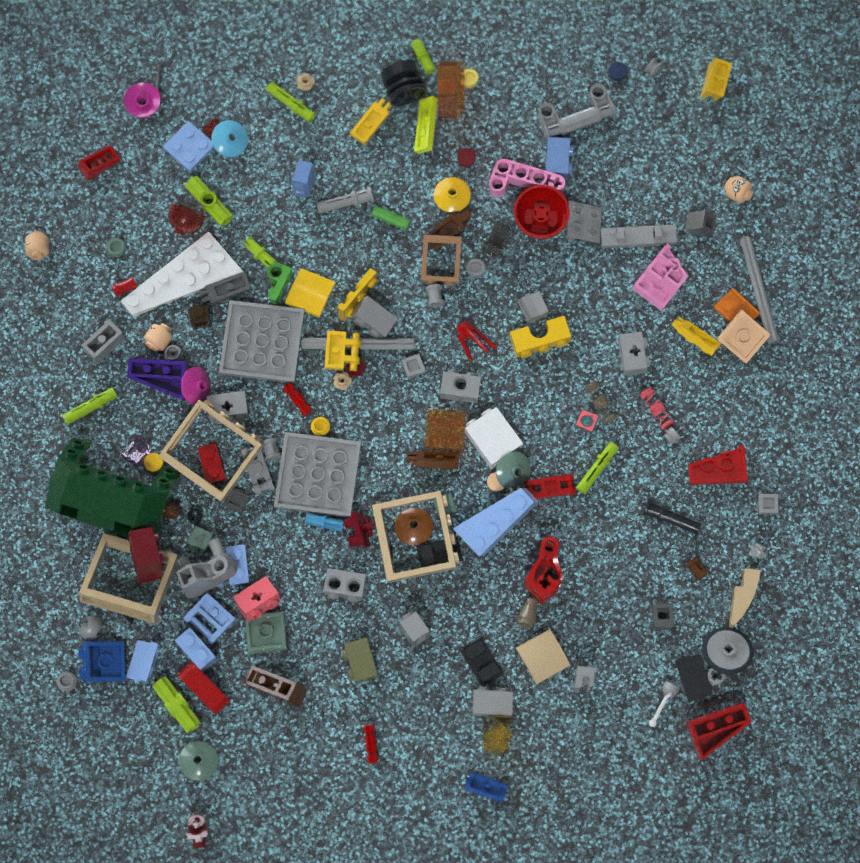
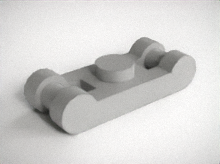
[240,447,274,495]

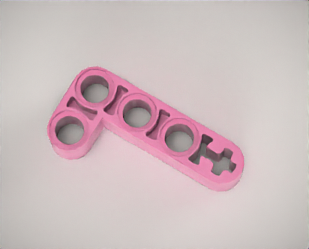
[489,159,565,198]

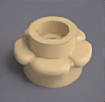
[297,73,315,91]
[333,372,352,390]

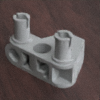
[176,538,238,598]

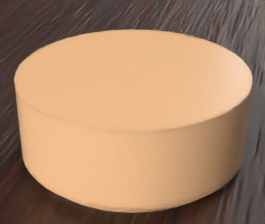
[487,472,504,492]

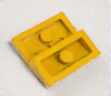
[285,268,335,318]

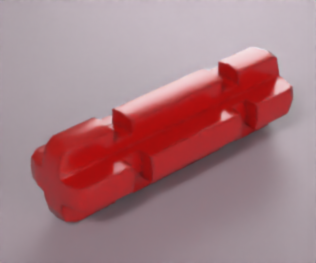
[283,382,312,416]
[364,724,378,764]

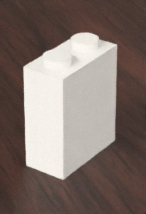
[465,407,523,469]

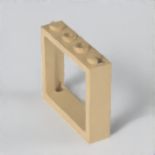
[158,400,264,502]
[372,491,460,583]
[79,533,178,624]

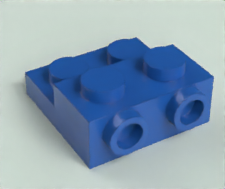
[78,642,126,683]

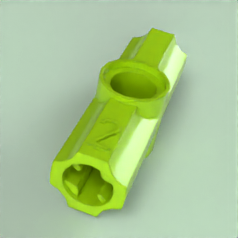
[185,176,233,227]
[152,676,201,734]

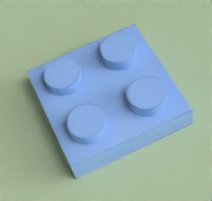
[163,121,215,173]

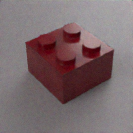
[129,527,165,584]

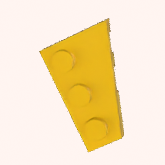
[337,268,378,322]

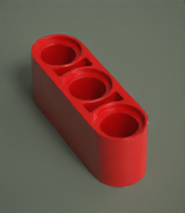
[177,661,230,715]

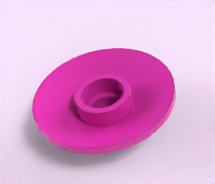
[124,83,161,118]
[181,367,211,405]

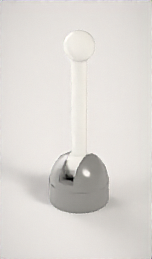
[649,681,680,727]

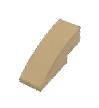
[729,568,761,628]

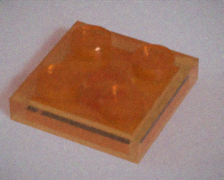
[425,410,466,451]

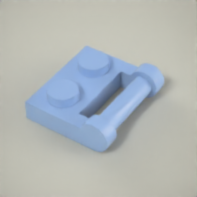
[183,593,236,645]

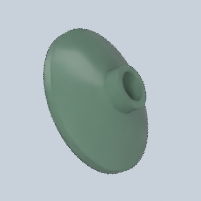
[496,451,531,490]
[179,741,219,781]

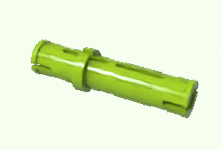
[266,81,316,123]
[62,387,118,425]
[576,441,619,495]

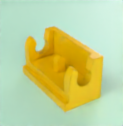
[700,57,732,101]

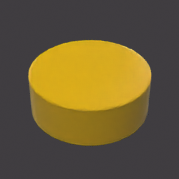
[144,453,164,473]

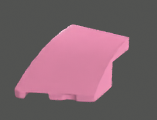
[632,243,688,311]

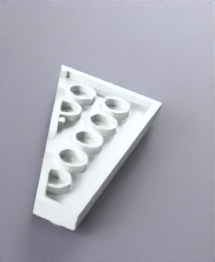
[121,232,243,317]

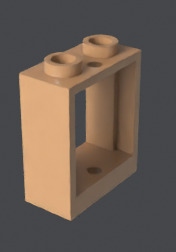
[421,234,462,286]

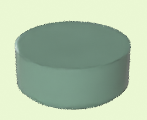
[106,238,126,258]

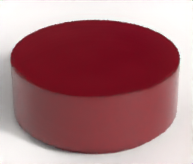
[457,148,476,168]

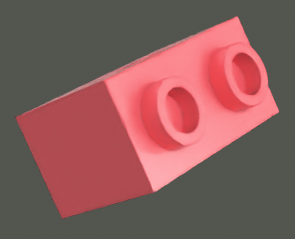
[233,576,281,623]

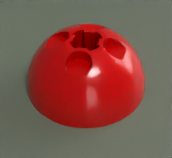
[514,185,570,239]

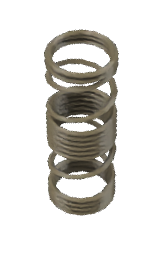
[585,381,617,424]

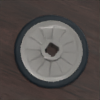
[702,627,753,674]

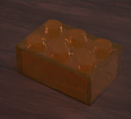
[438,62,465,118]

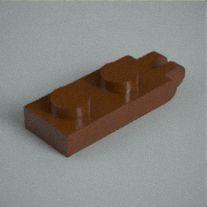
[407,450,459,470]

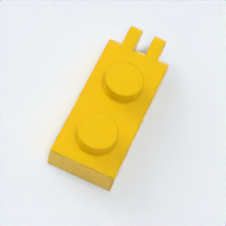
[350,98,391,145]
[672,317,721,356]

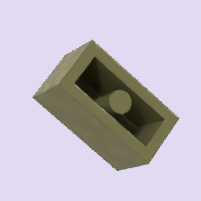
[342,637,378,684]

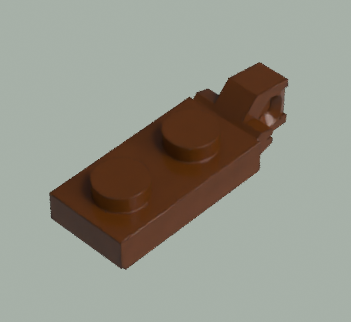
[426,209,472,252]

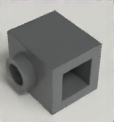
[685,210,717,237]

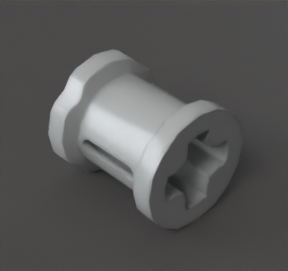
[426,284,445,308]
[260,438,281,462]

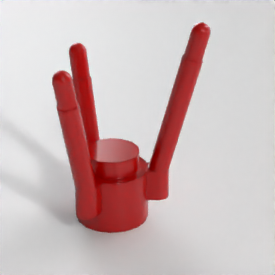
[456,321,497,361]

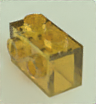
[481,721,513,756]

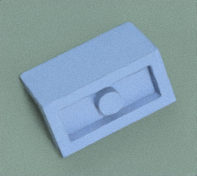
[126,640,160,684]

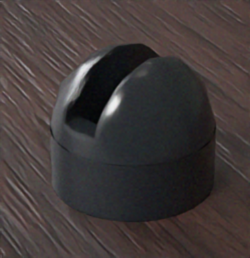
[187,508,203,525]

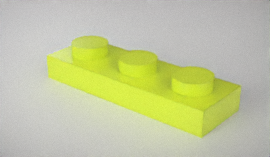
[414,96,438,154]

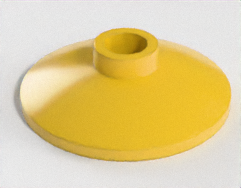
[434,177,471,213]

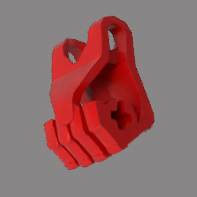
[525,536,563,604]

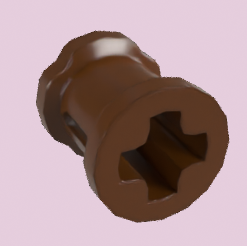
[685,556,710,582]

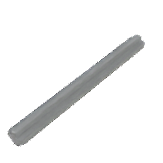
[740,236,778,343]
[302,338,415,350]

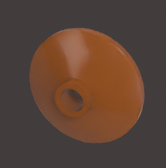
[395,507,433,546]

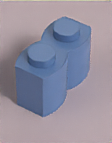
[291,160,317,198]

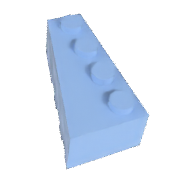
[453,488,538,557]

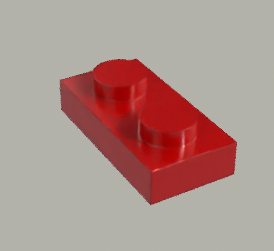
[197,443,226,484]

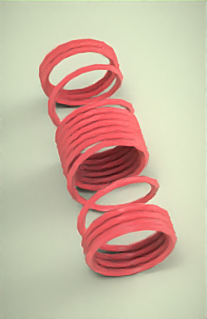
[640,387,675,430]

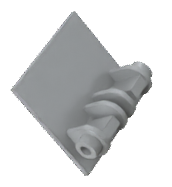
[565,201,601,244]

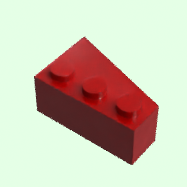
[685,703,751,761]

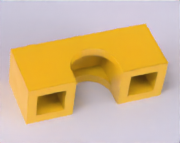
[509,316,571,358]

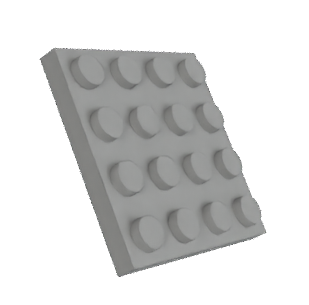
[219,300,305,383]
[274,432,361,517]

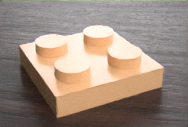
[717,310,771,363]

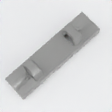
[600,224,677,249]

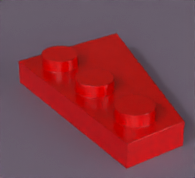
[688,445,748,485]

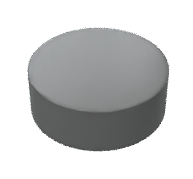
[466,258,485,278]

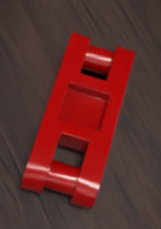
[524,474,577,500]

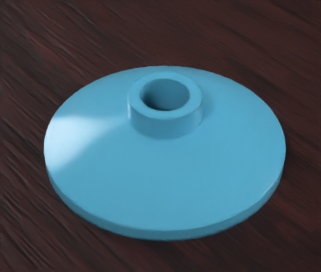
[211,120,248,158]

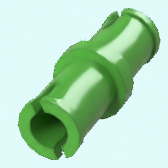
[371,205,410,231]

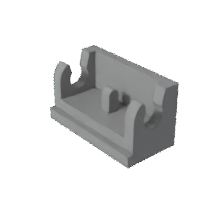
[573,666,597,693]

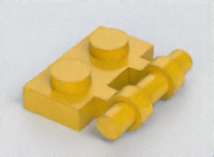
[324,331,361,371]

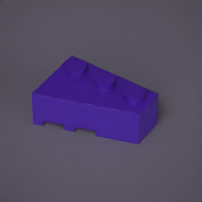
[127,358,189,402]

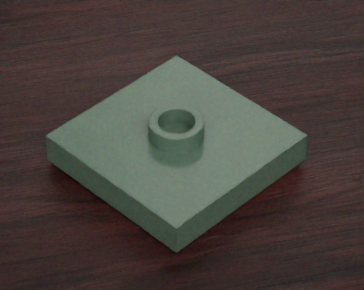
[245,611,287,654]

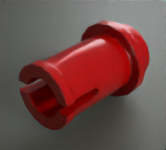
[111,277,137,297]

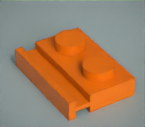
[713,288,760,323]

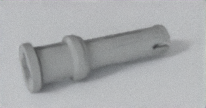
[316,186,374,214]

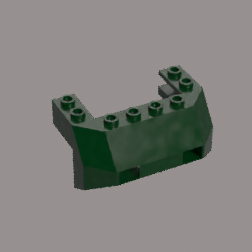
[45,438,181,541]

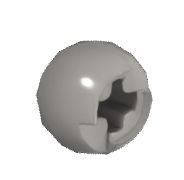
[78,616,103,640]

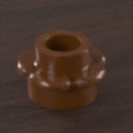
[164,503,181,521]

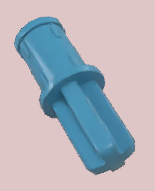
[305,512,344,532]

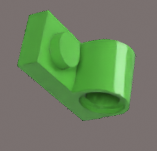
[267,263,293,306]

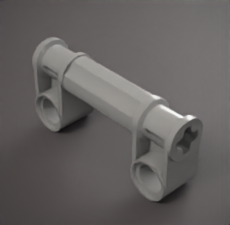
[537,83,616,141]

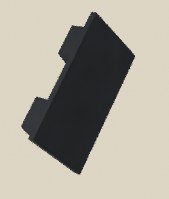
[416,537,463,568]
[460,638,504,687]
[675,654,713,702]

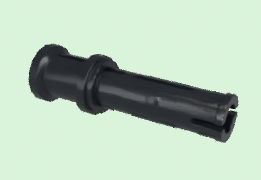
[642,499,702,535]

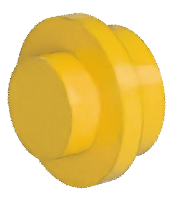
[311,417,330,436]

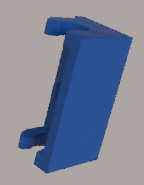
[465,771,509,804]

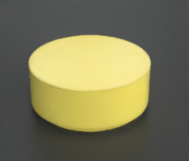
[460,69,478,88]

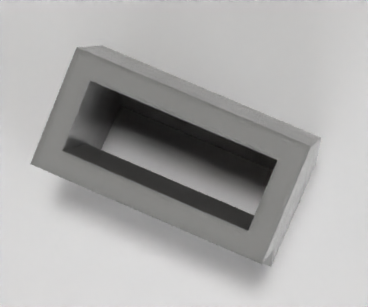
[518,291,549,323]

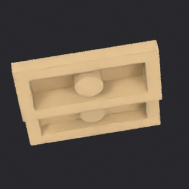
[516,629,570,684]

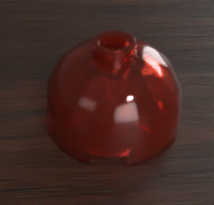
[168,202,207,236]

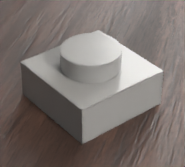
[401,354,426,379]
[758,494,778,515]

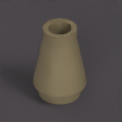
[517,598,538,628]

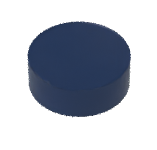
[608,62,627,81]

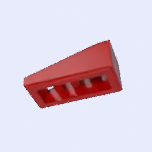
[78,145,121,181]

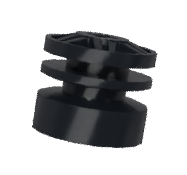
[380,59,427,106]

